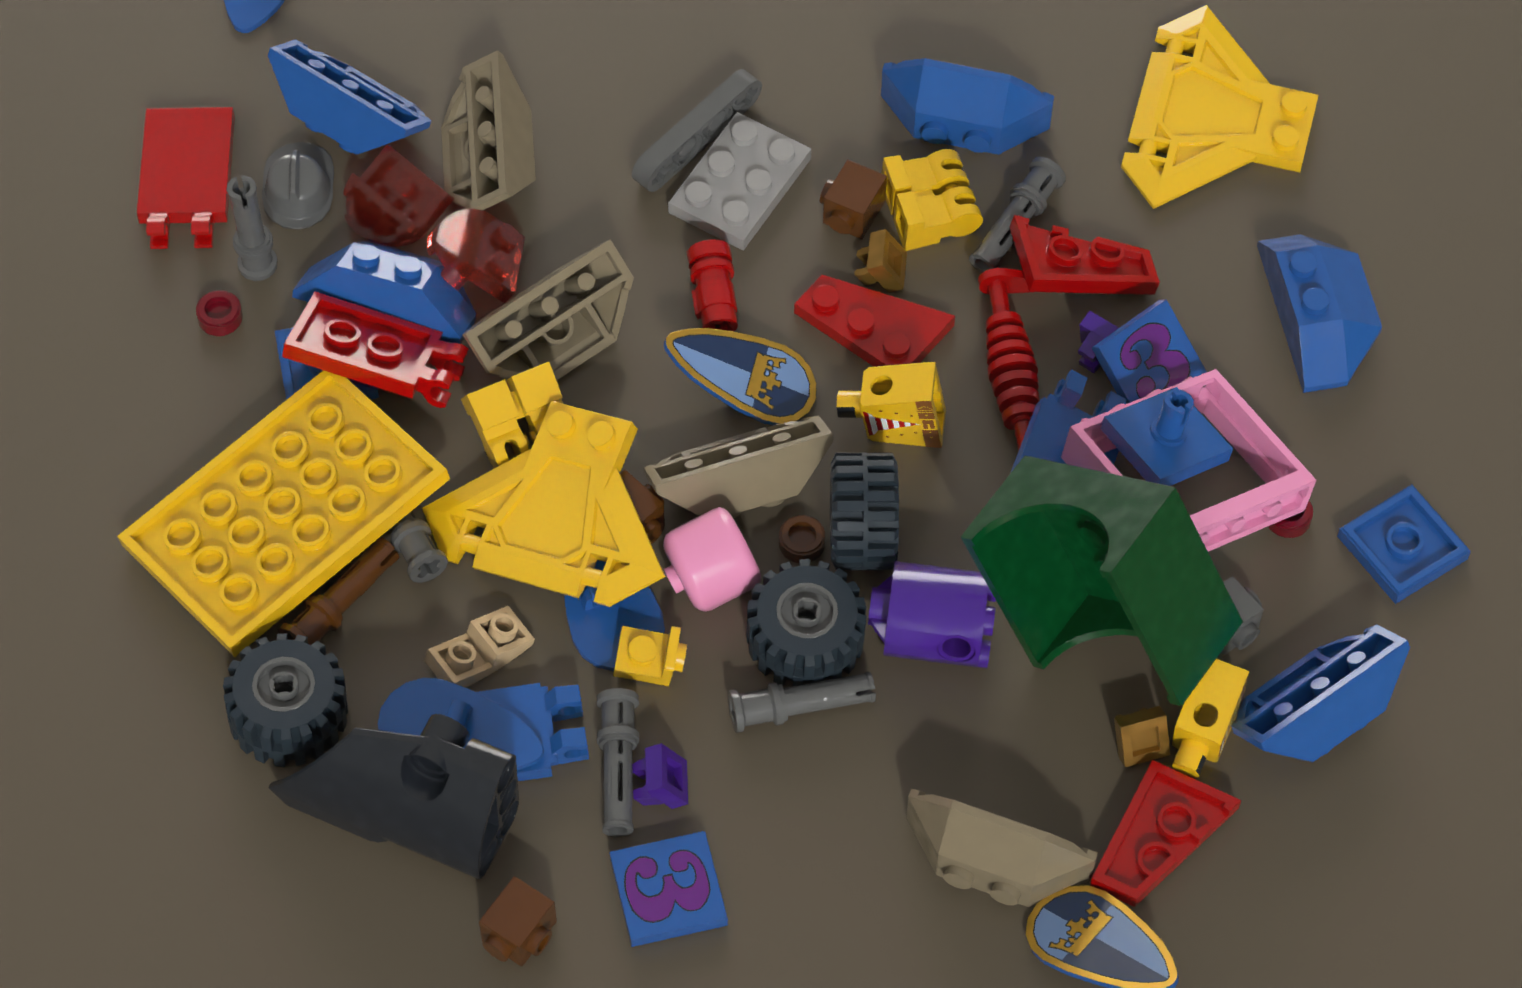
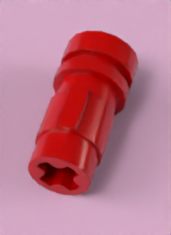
[687,239,738,332]

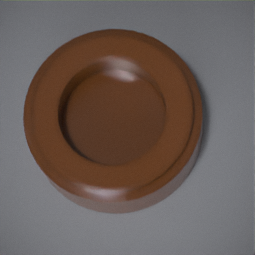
[779,515,825,563]

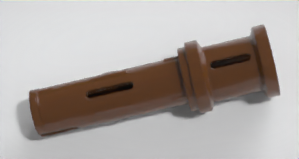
[278,537,400,645]

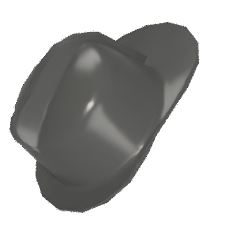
[262,142,334,230]

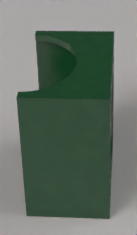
[961,455,1243,706]

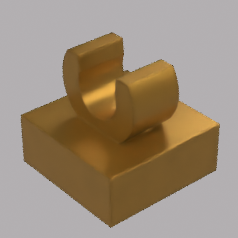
[854,229,907,293]
[1114,706,1170,767]

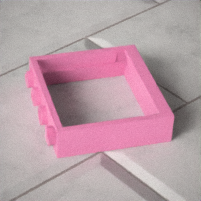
[1061,369,1316,552]

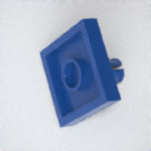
[1100,387,1233,486]

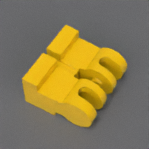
[881,149,983,251]
[461,362,563,468]

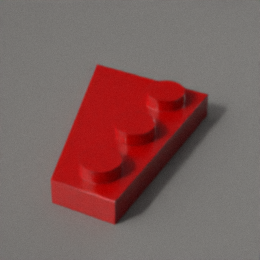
[1010,215,1160,295]
[794,275,955,367]
[1090,760,1241,907]

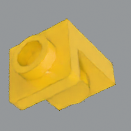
[613,626,687,686]

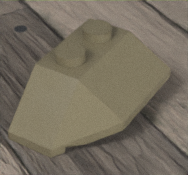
[441,50,536,213]
[462,239,634,381]
[644,415,834,518]
[906,788,1098,907]

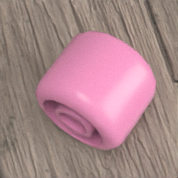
[663,507,761,612]

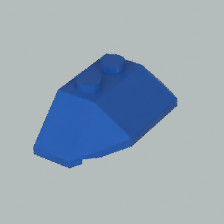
[268,39,432,154]
[881,58,1054,155]
[1257,234,1382,393]
[292,241,476,344]
[1231,624,1410,762]

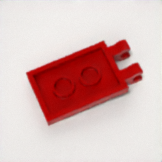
[137,107,235,249]
[282,291,469,408]

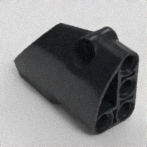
[268,714,519,879]

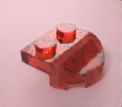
[344,144,454,247]
[427,208,525,303]

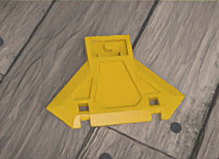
[1121,5,1319,209]
[422,401,666,607]

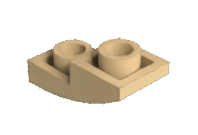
[424,606,535,688]

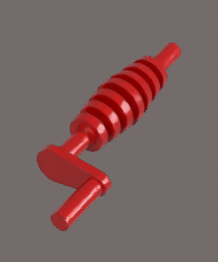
[978,268,1039,451]

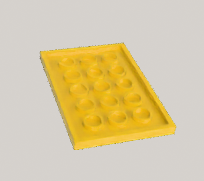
[117,370,450,657]

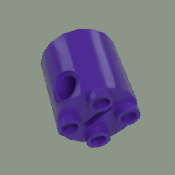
[868,561,996,669]

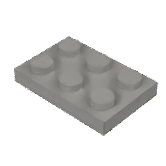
[668,112,811,251]

